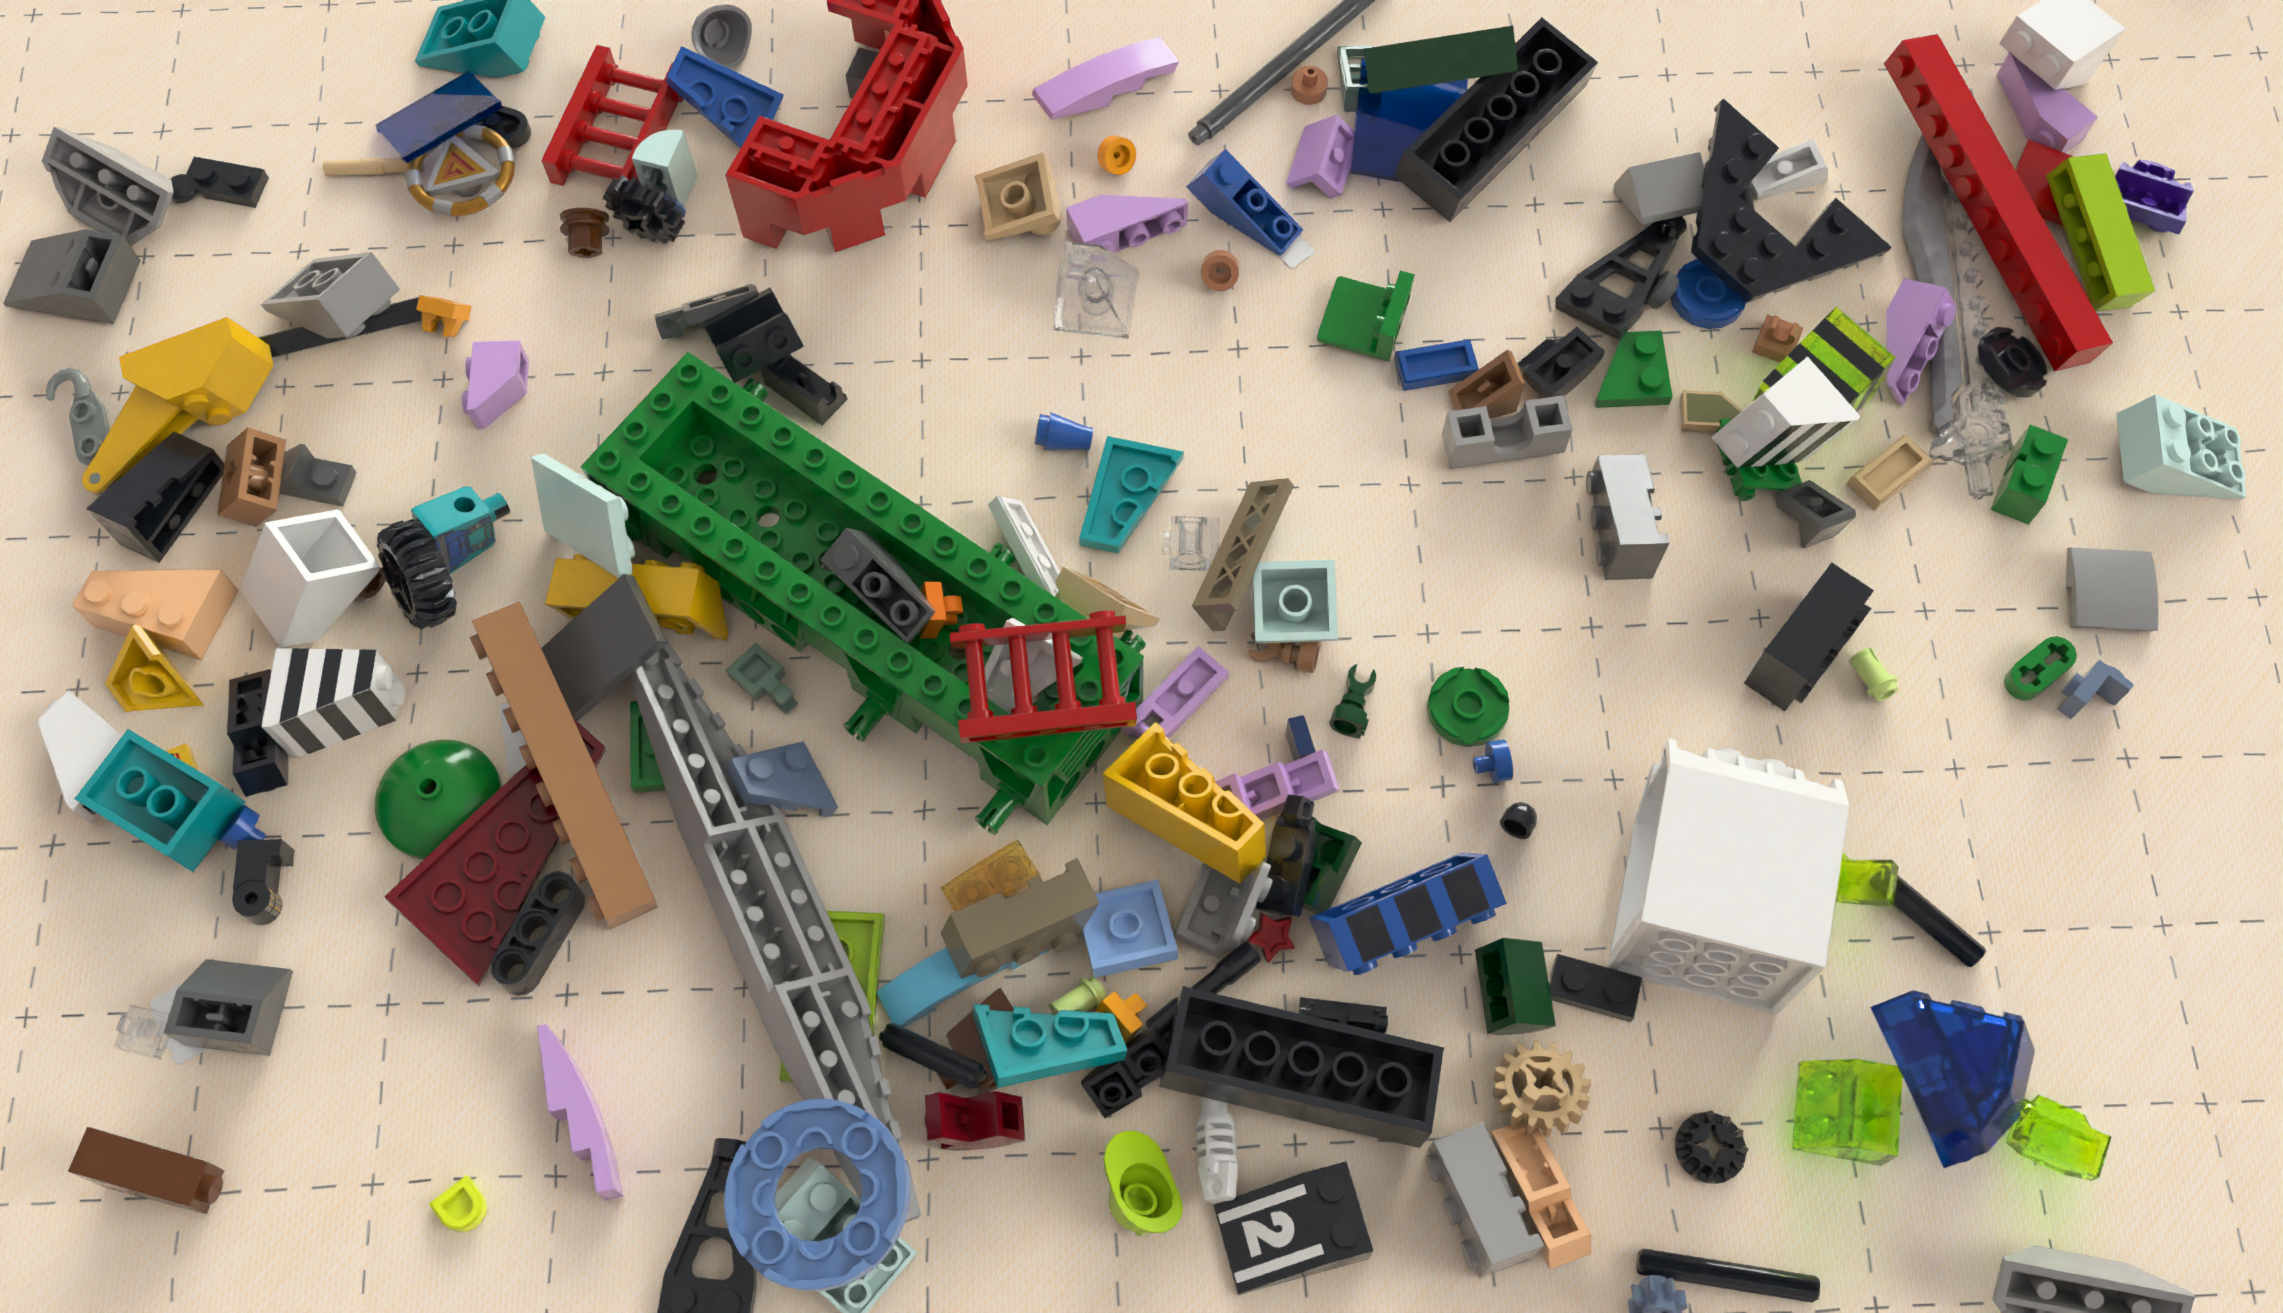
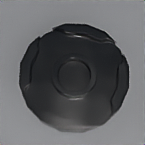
[1977,327,2047,398]

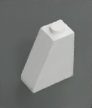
[37,690,122,824]

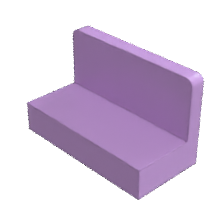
[1286,115,1360,199]

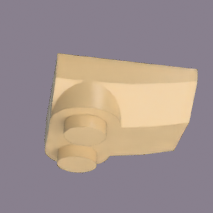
[974,152,1062,241]
[1055,567,1160,639]

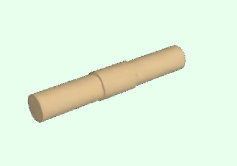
[323,157,424,176]

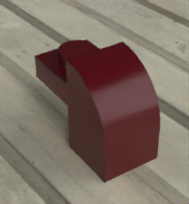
[925,1091,1025,1151]

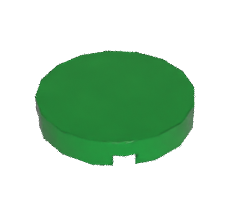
[1426,667,1510,747]

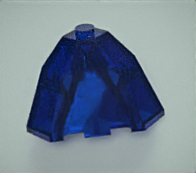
[1870,990,2035,1168]

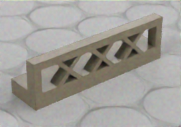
[1192,478,1294,631]

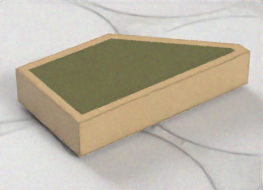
[1680,390,1743,432]

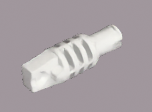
[1195,1097,1238,1203]

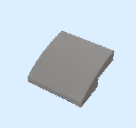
[2065,547,2158,631]

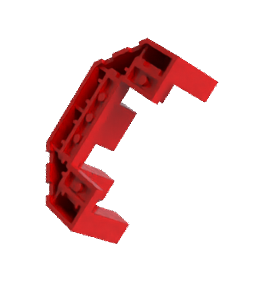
[725,0,968,253]

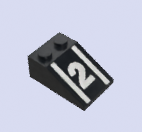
[1213,1161,1373,1295]

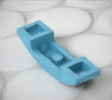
[877,947,1050,1027]

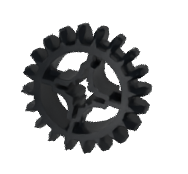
[377,519,457,629]

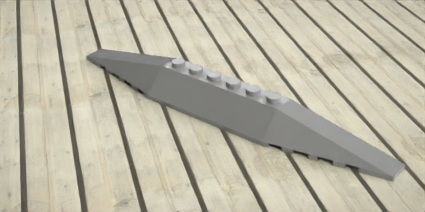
[629,637,921,1223]

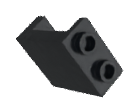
[702,287,804,383]

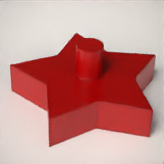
[1247,912,1296,963]

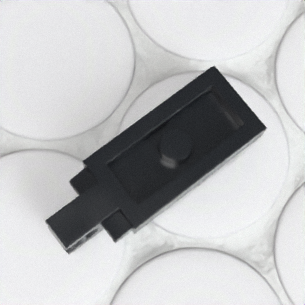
[1256,794,1319,917]

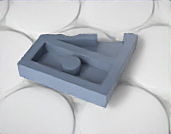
[726,741,838,817]

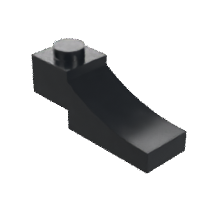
[227,669,288,797]

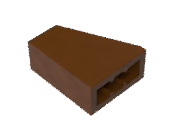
[68,1127,225,1214]

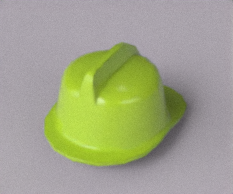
[1103,1131,1183,1236]

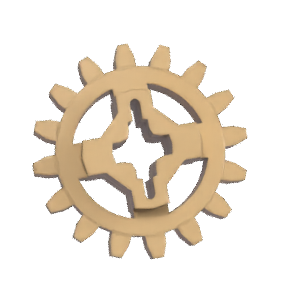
[1492,1040,1591,1138]

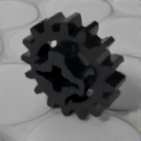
[603,175,685,244]

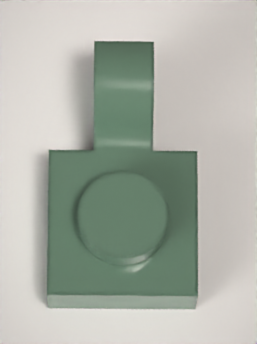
[726,643,798,715]

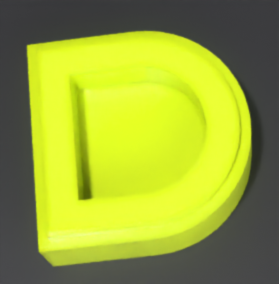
[429,1175,487,1232]

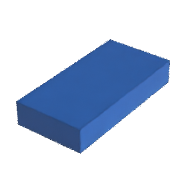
[1394,339,1479,391]

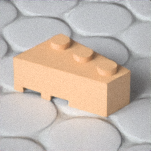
[72,570,239,660]

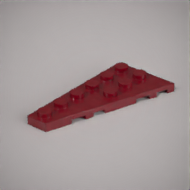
[384,719,606,987]

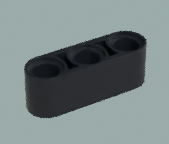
[491,871,585,996]

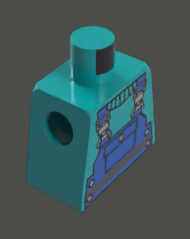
[411,486,510,575]

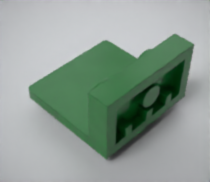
[1317,270,1415,362]

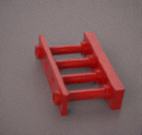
[541,45,684,186]
[950,610,1137,744]

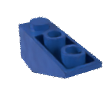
[1186,149,1303,256]

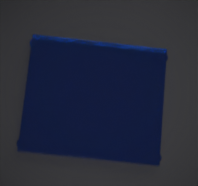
[375,71,503,163]

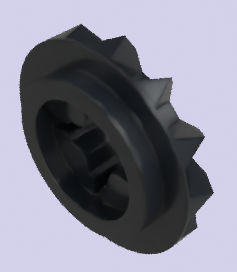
[1675,1110,1749,1184]

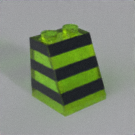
[1753,307,1896,412]

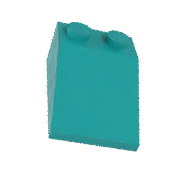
[415,0,546,78]
[74,729,246,872]

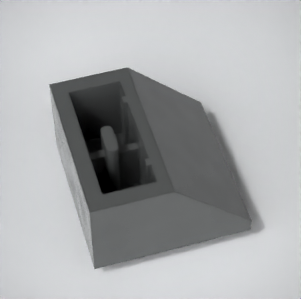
[164,959,293,1056]

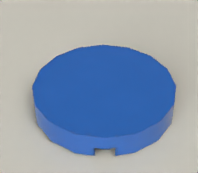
[1671,259,1746,329]

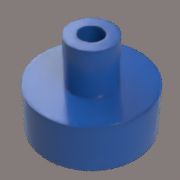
[1472,739,1513,783]
[218,805,266,850]

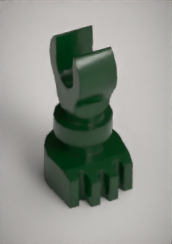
[1329,664,1376,739]

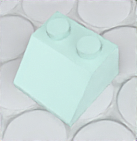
[1252,560,1338,643]

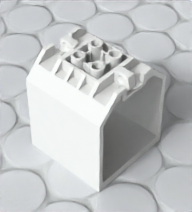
[1607,738,1849,1014]

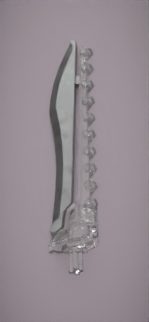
[1902,134,2013,500]

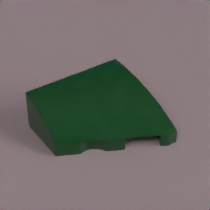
[1280,813,1362,914]

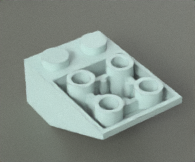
[2116,394,2246,500]
[775,1157,917,1313]

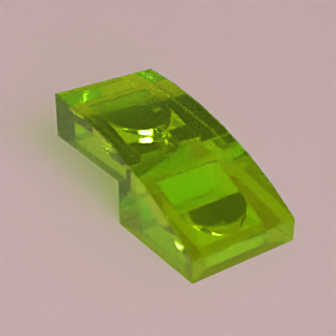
[1835,853,1899,906]

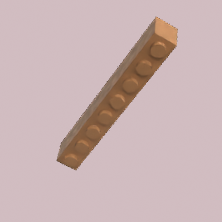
[469,601,658,929]

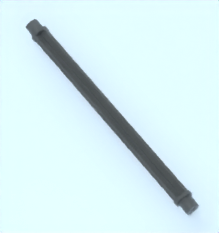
[1188,0,1375,145]

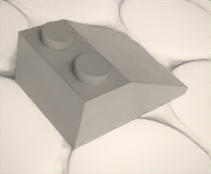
[261,252,400,339]

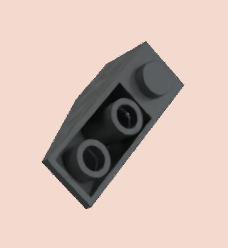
[820,528,936,644]

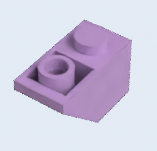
[462,340,529,429]

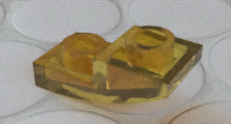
[940,840,1041,912]

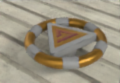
[405,123,515,217]

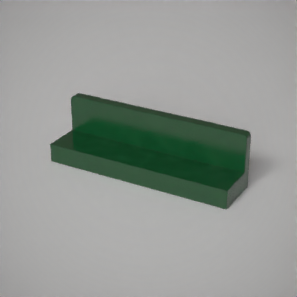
[1364,25,1518,94]

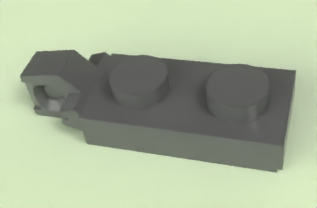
[654,284,759,339]

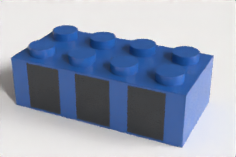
[1309,852,1507,975]

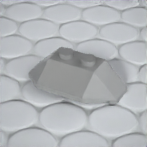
[42,127,174,246]
[1992,1246,2195,1313]

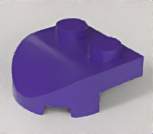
[2115,160,2194,235]

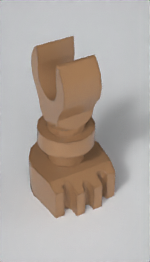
[1247,632,1321,673]

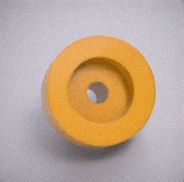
[1097,135,1136,175]

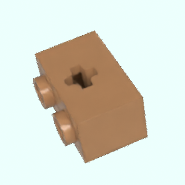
[217,427,286,527]

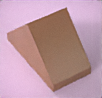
[1448,350,1525,419]

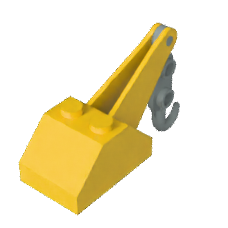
[46,317,274,496]

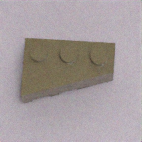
[941,858,1099,978]

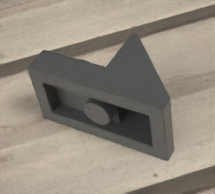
[279,444,357,507]
[1775,480,1856,549]

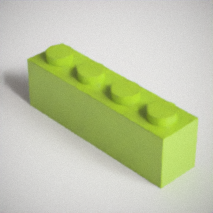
[2046,153,2155,312]

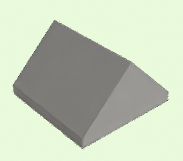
[1614,152,1704,225]

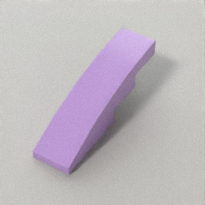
[1032,37,1179,120]
[1215,750,1340,820]
[537,1024,624,1201]

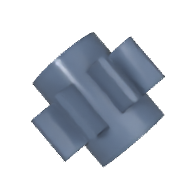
[1628,1275,1688,1313]

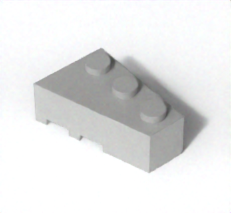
[1426,1123,1544,1278]

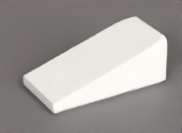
[1750,139,1828,200]

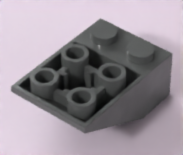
[3,229,141,324]

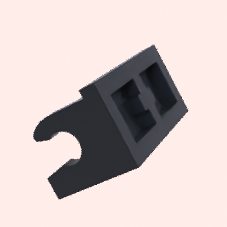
[760,354,848,426]

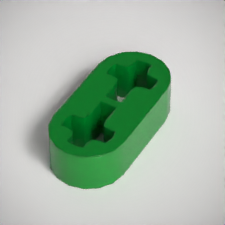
[2004,636,2077,701]

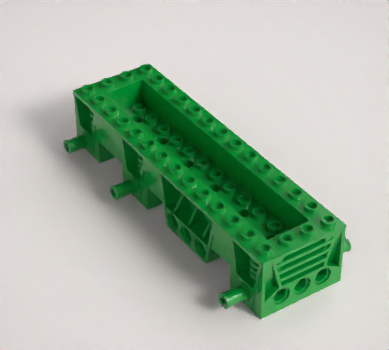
[580,352,1146,835]

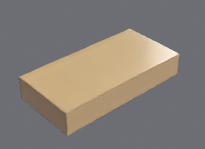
[1847,434,1934,510]

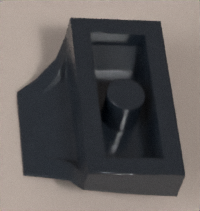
[1517,327,1605,398]

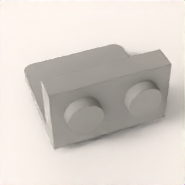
[1173,861,1272,958]

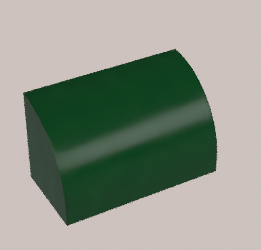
[1475,938,1556,1035]

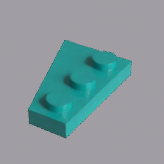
[1079,436,1184,554]
[972,1004,1127,1088]

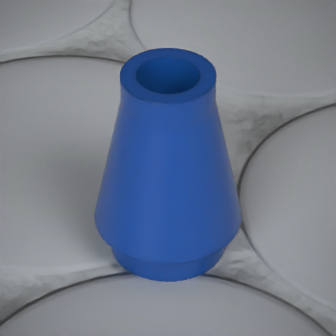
[1035,412,1093,451]

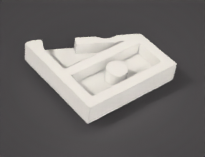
[985,618,1083,714]

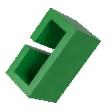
[1991,424,2068,525]

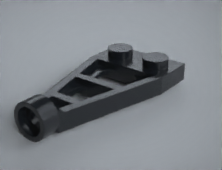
[1555,216,1687,340]
[657,1138,757,1313]

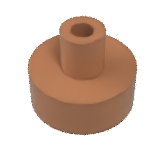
[1291,66,1328,105]
[1201,250,1239,291]

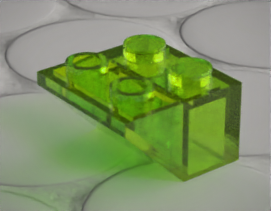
[1792,1059,1903,1166]

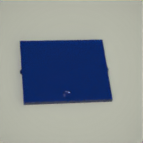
[1350,57,1468,182]

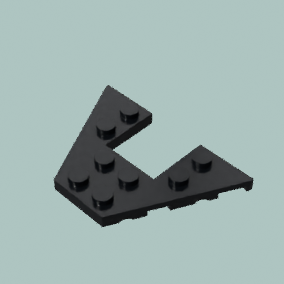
[1691,98,1892,303]

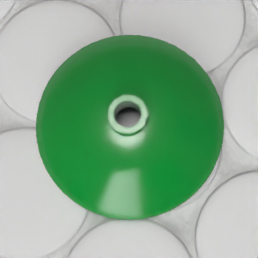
[374,740,502,860]

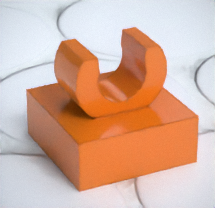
[919,582,963,639]

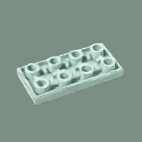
[531,453,635,578]

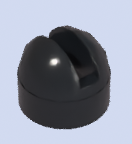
[1500,802,1537,839]

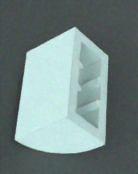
[632,130,697,206]

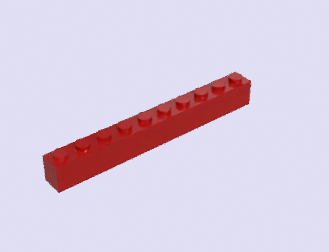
[1884,34,2113,372]

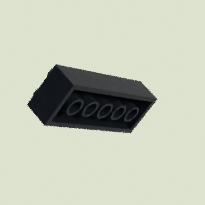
[1394,17,1598,222]
[1159,986,1444,1148]

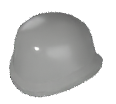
[691,4,752,69]

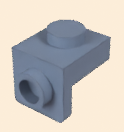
[2057,660,2134,719]

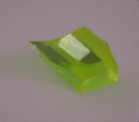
[2005,1094,2112,1181]

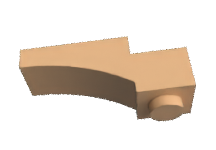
[1491,1122,1591,1269]

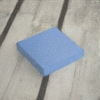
[1082,879,1179,978]

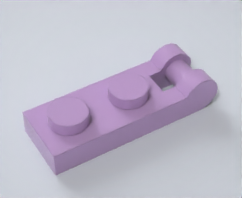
[1121,646,1229,739]

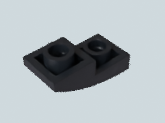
[1081,1025,1168,1118]

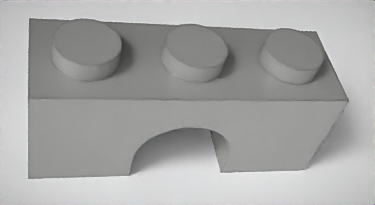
[1442,395,1573,469]

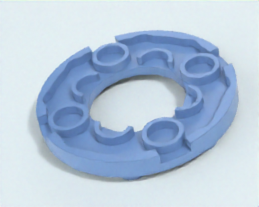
[724,1099,911,1291]

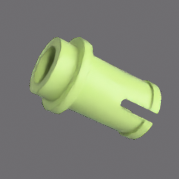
[1849,647,1899,702]
[1049,977,1107,1015]

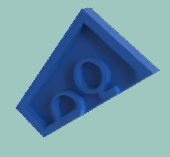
[666,46,784,149]

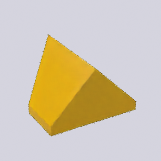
[105,625,204,712]

